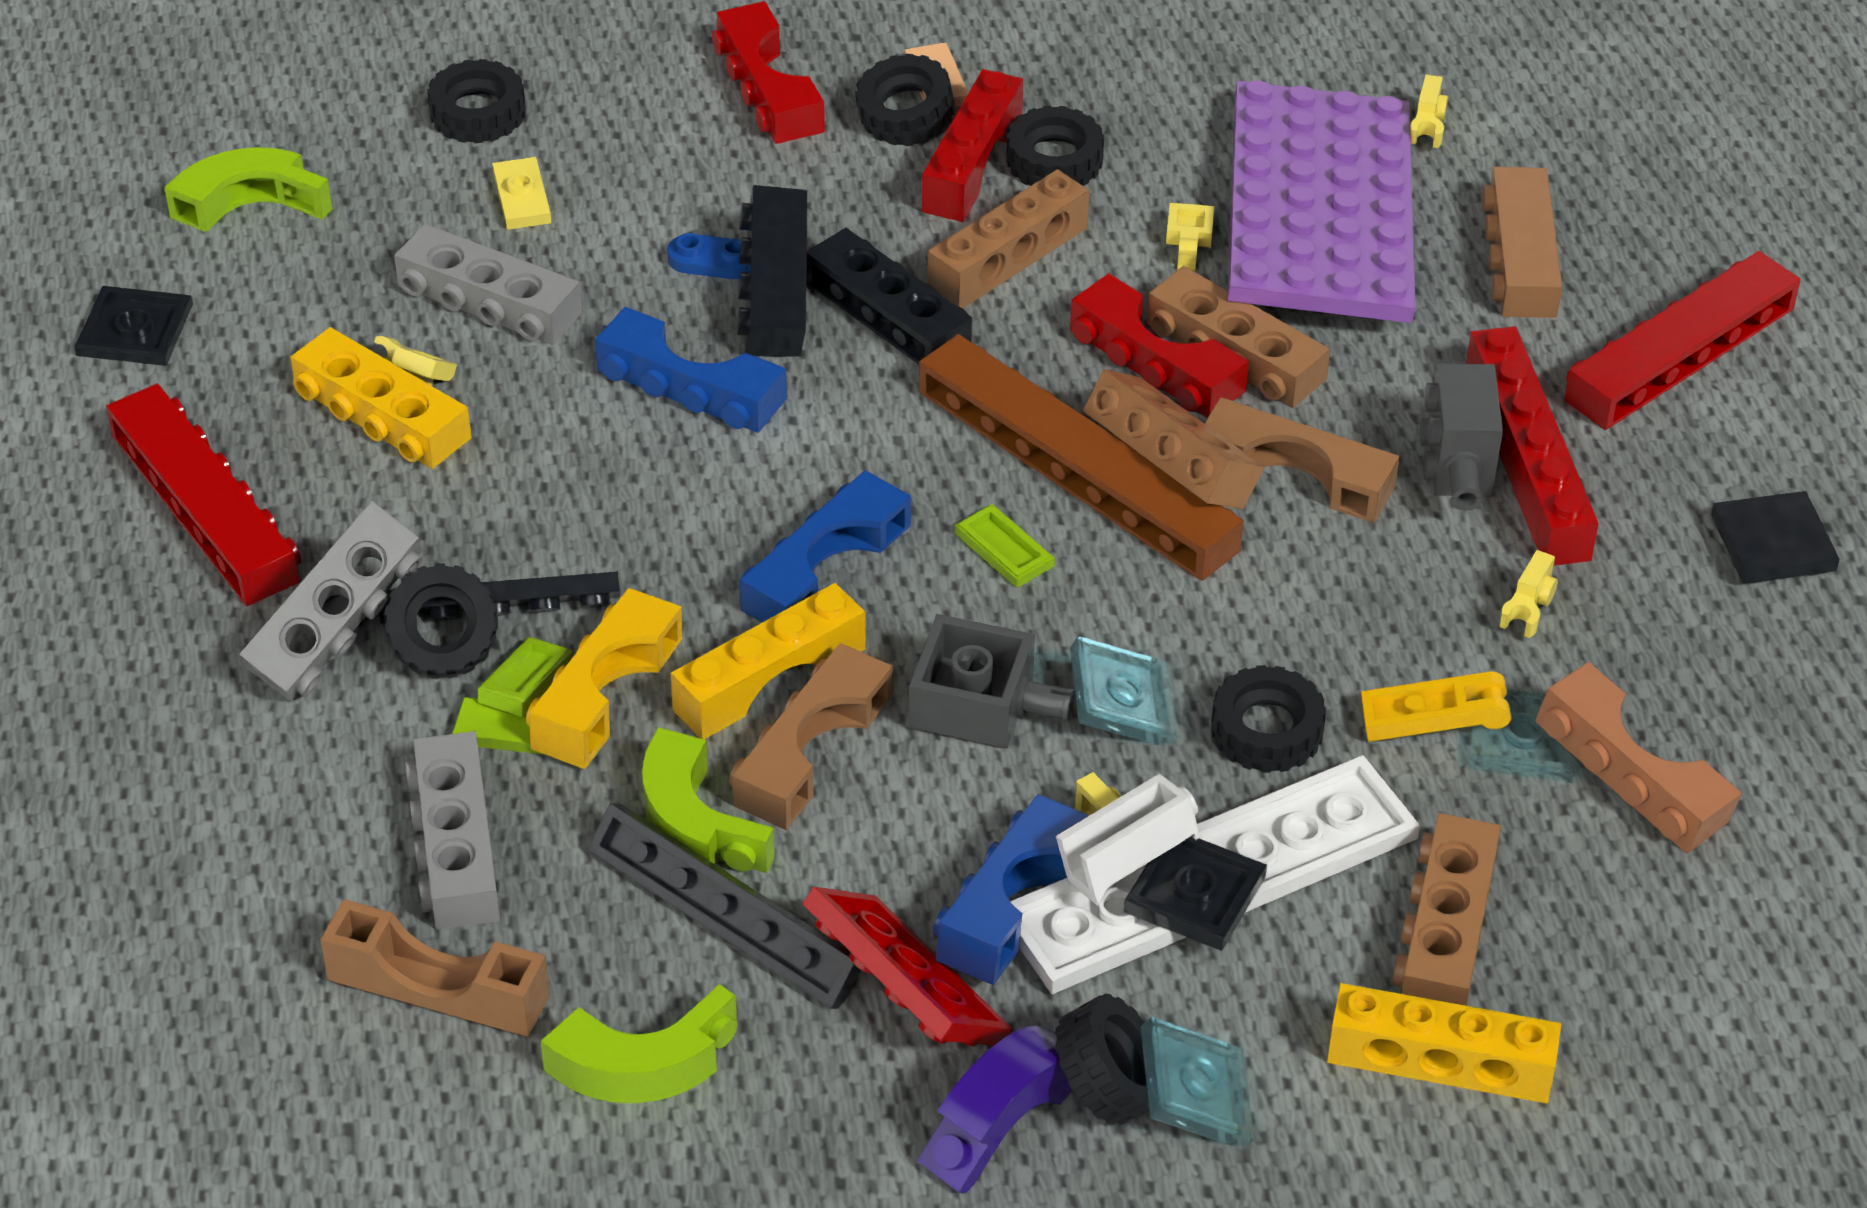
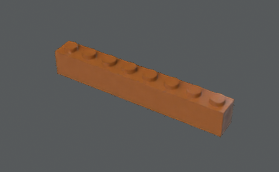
[919,334,1244,581]

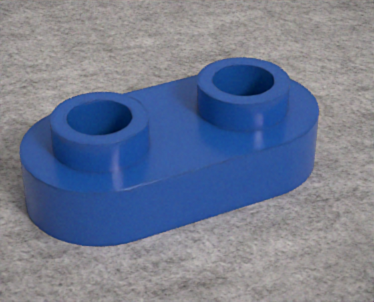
[667,233,746,279]

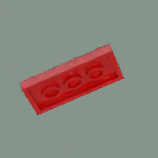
[802,887,1013,1047]

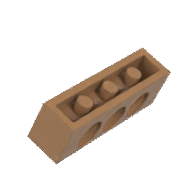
[927,169,1090,308]
[1147,265,1330,408]
[1083,369,1265,510]
[1392,813,1501,1006]

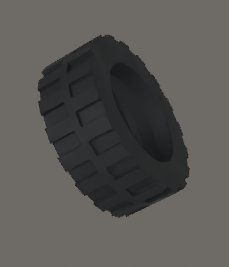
[855,54,955,146]
[427,59,526,144]
[1006,106,1104,186]
[384,563,498,679]
[1211,665,1326,773]
[1055,994,1151,1125]

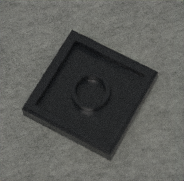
[75,286,193,366]
[1124,836,1267,951]

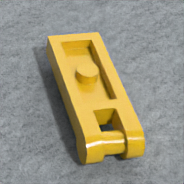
[1361,672,1511,742]

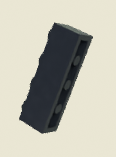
[737,185,807,357]

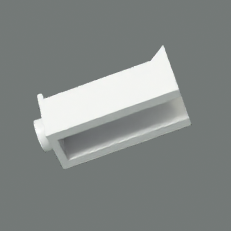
[1056,773,1200,905]

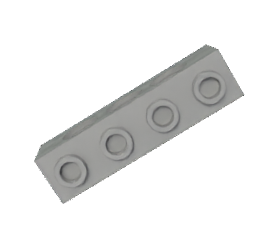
[394,224,583,345]
[239,501,422,702]
[405,731,500,930]

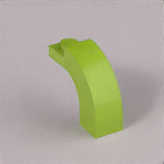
[164,147,333,232]
[642,727,775,873]
[540,984,738,1103]

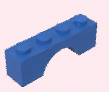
[595,307,787,433]
[739,470,911,623]
[933,794,1090,985]

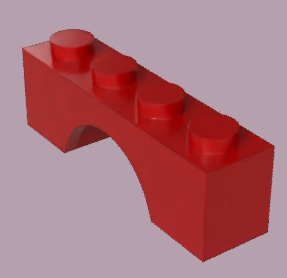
[712,1,825,144]
[922,69,1023,223]
[1070,273,1249,418]

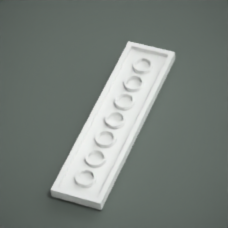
[1010,755,1420,994]

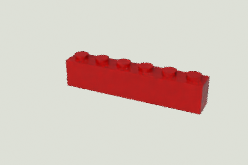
[1564,251,1801,431]
[1466,326,1599,566]
[106,383,302,607]

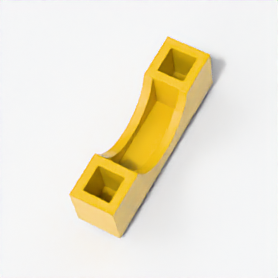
[670,583,866,740]
[526,588,682,769]

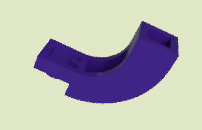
[917,1026,1072,1193]

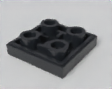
[1711,491,1840,584]

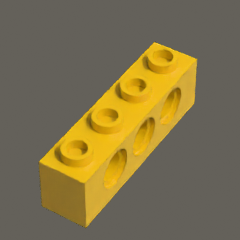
[290,327,472,469]
[1327,983,1562,1104]

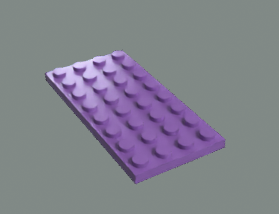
[1228,80,1415,323]

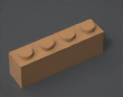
[1482,167,1562,318]

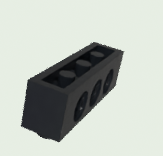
[806,227,972,365]

